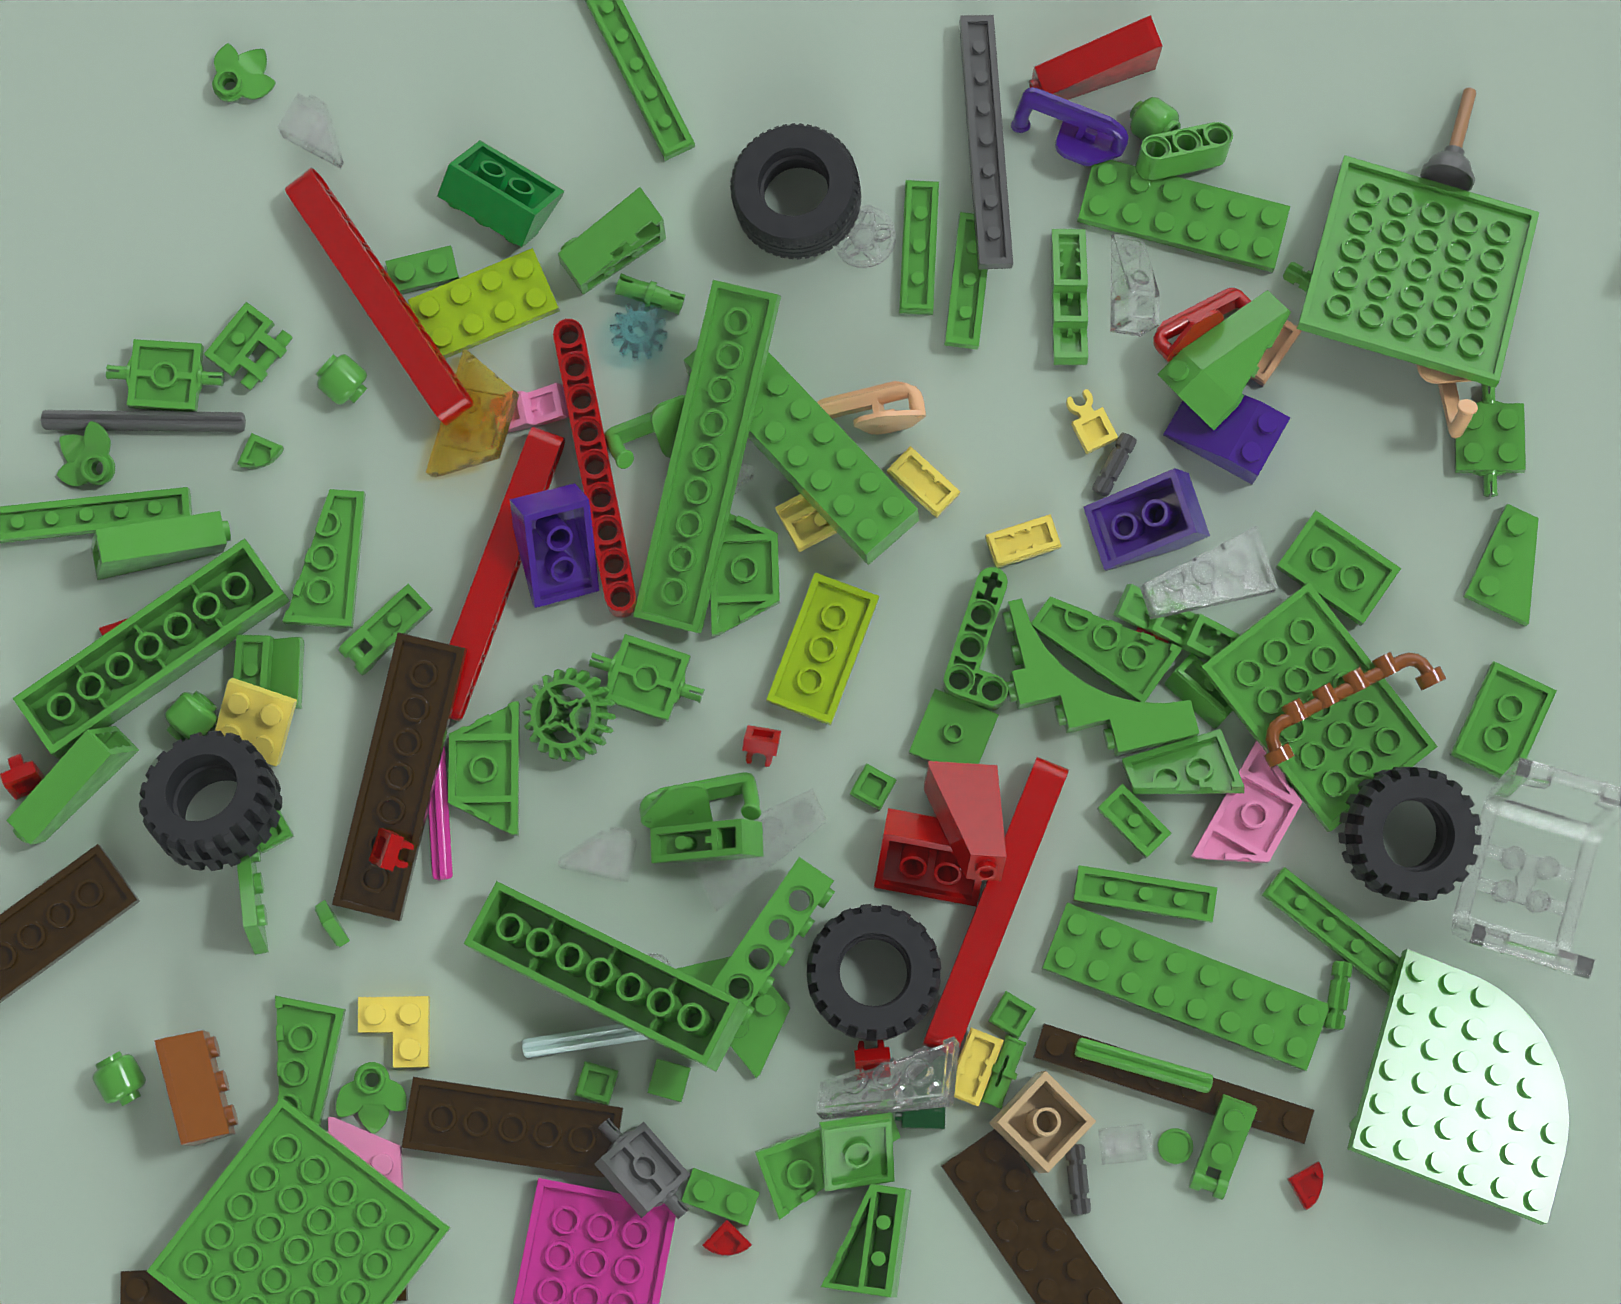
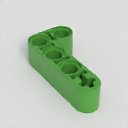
[942,567,1008,711]

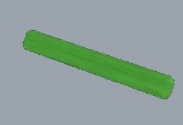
[1075,1038,1213,1093]

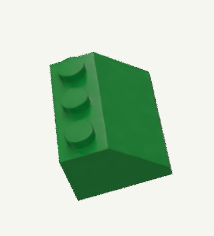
[437,140,564,247]

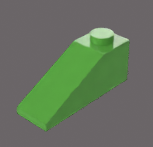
[650,818,764,864]

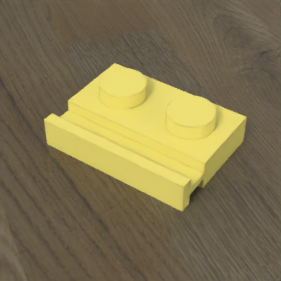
[775,494,837,552]

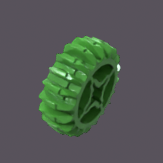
[522,668,617,762]

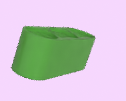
[1135,122,1233,180]

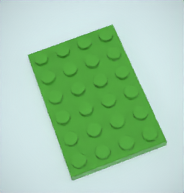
[1199,582,1438,832]

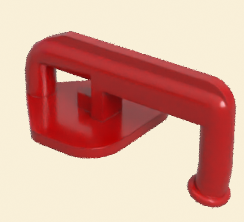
[1153,288,1251,362]

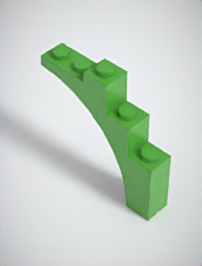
[1002,598,1199,757]

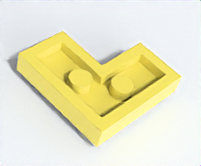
[358,996,430,1068]

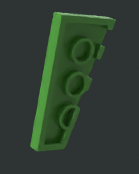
[282,489,366,628]

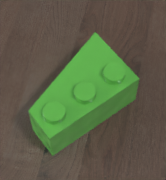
[821,1184,911,1298]

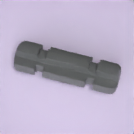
[1092,432,1137,497]
[1065,1144,1091,1215]

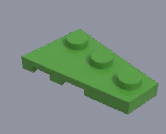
[1463,504,1539,626]
[1122,729,1245,794]
[237,845,269,955]

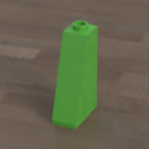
[91,511,231,580]
[6,726,139,845]

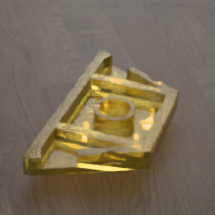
[426,350,519,477]

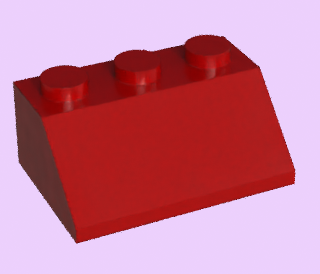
[874,808,982,907]

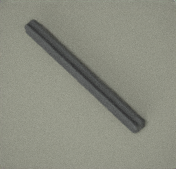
[41,410,246,432]

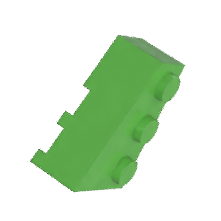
[558,187,666,295]

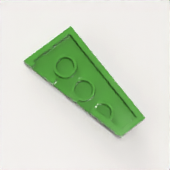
[1031,596,1183,702]
[275,995,346,1126]
[755,1102,901,1220]

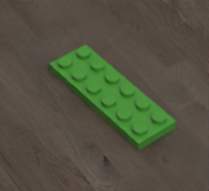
[1077,160,1291,273]

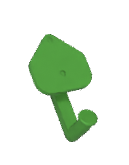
[604,395,685,469]
[639,772,761,828]

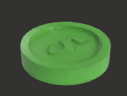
[1157,1128,1193,1164]

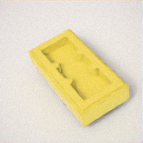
[887,446,961,518]
[985,514,1061,568]
[946,1027,1004,1107]

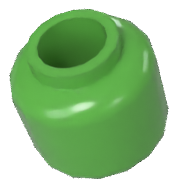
[1130,97,1181,141]
[316,354,367,405]
[165,690,217,742]
[92,1051,146,1106]

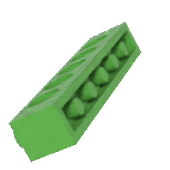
[711,857,835,1047]

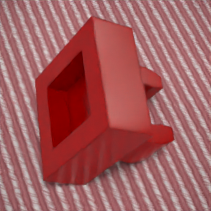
[742,725,781,767]
[0,753,45,800]
[369,828,414,871]
[854,1039,892,1082]

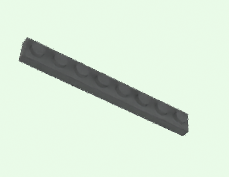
[959,15,1013,269]

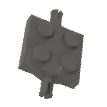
[595,1118,690,1219]

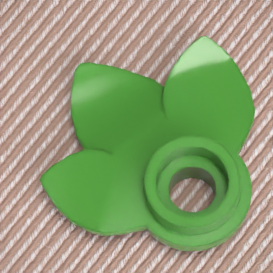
[212,43,276,102]
[57,421,115,486]
[336,1062,407,1134]

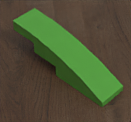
[1051,229,1088,365]
[1113,584,1240,661]

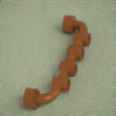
[1263,652,1446,768]

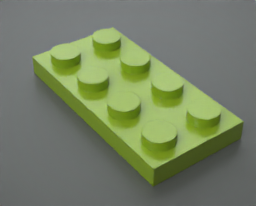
[408,248,560,359]
[766,572,879,726]

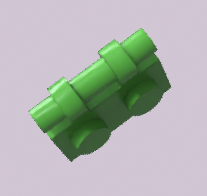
[204,302,293,391]

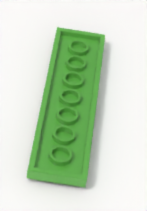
[1042,902,1329,1071]

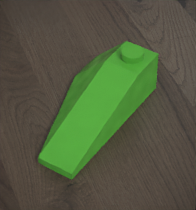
[1157,290,1291,430]

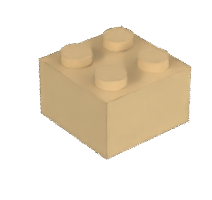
[989,1071,1096,1173]

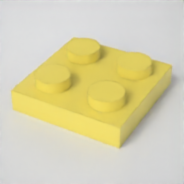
[215,678,297,766]

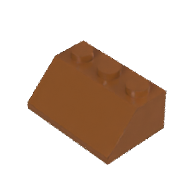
[154,1030,238,1146]

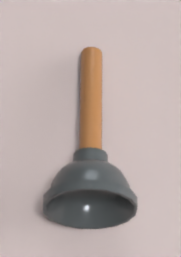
[1420,88,1477,191]

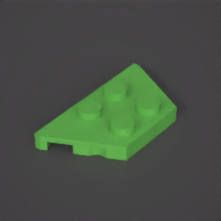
[711,513,780,637]
[448,701,520,836]
[676,956,791,1078]

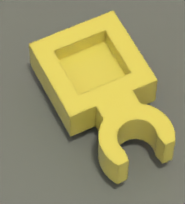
[1066,389,1118,455]

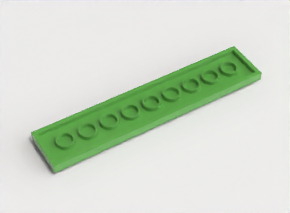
[633,280,781,633]

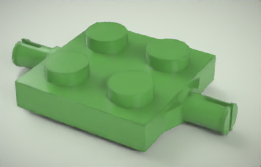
[106,339,224,412]
[1454,384,1526,497]
[589,634,705,722]

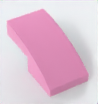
[492,383,569,434]

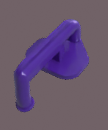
[1011,87,1129,166]

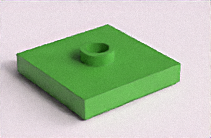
[909,689,999,764]
[819,1113,895,1191]

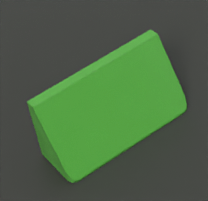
[270,637,304,709]
[1165,653,1233,729]

